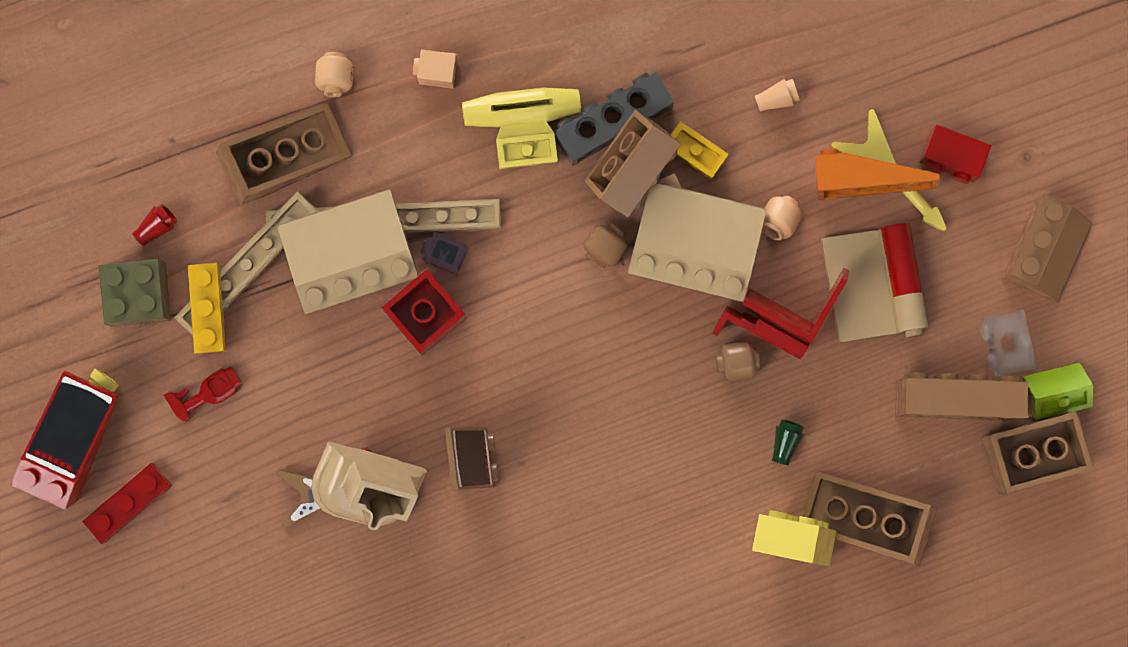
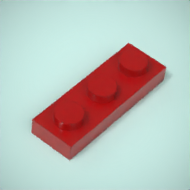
[82,463,172,544]

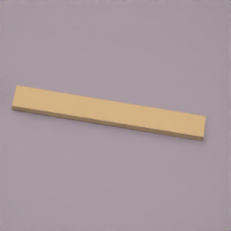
[266,199,501,234]

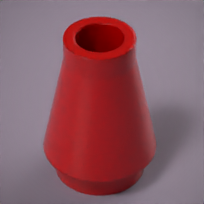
[132,204,177,246]

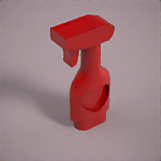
[163,366,242,422]

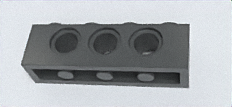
[555,72,674,166]

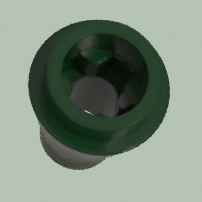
[772,419,805,465]

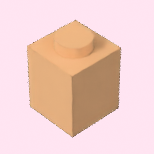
[413,49,457,89]

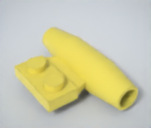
[462,87,581,169]

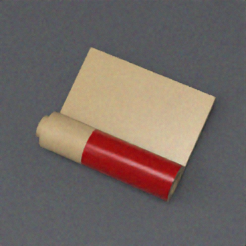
[820,223,929,343]

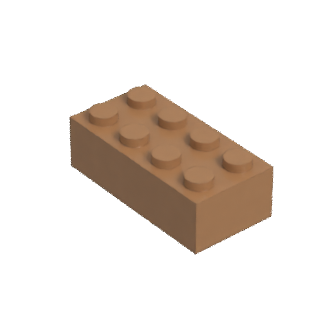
[895,372,1028,421]

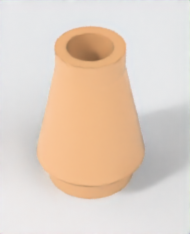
[755,79,800,112]

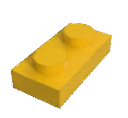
[671,121,729,180]

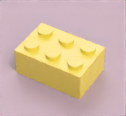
[752,510,836,566]

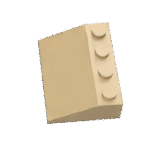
[628,182,766,302]
[277,189,418,314]

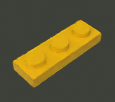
[188,263,226,354]

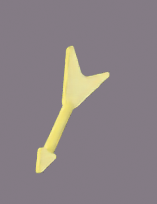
[831,109,946,231]

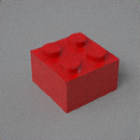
[381,269,467,356]

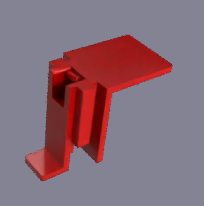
[712,267,849,360]

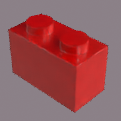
[919,124,992,184]

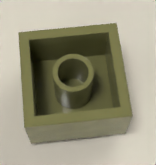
[98,259,171,327]

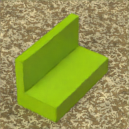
[1023,363,1093,421]

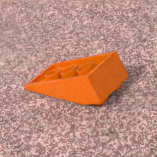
[815,149,940,200]

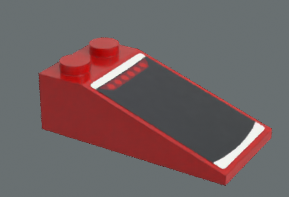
[11,371,119,510]

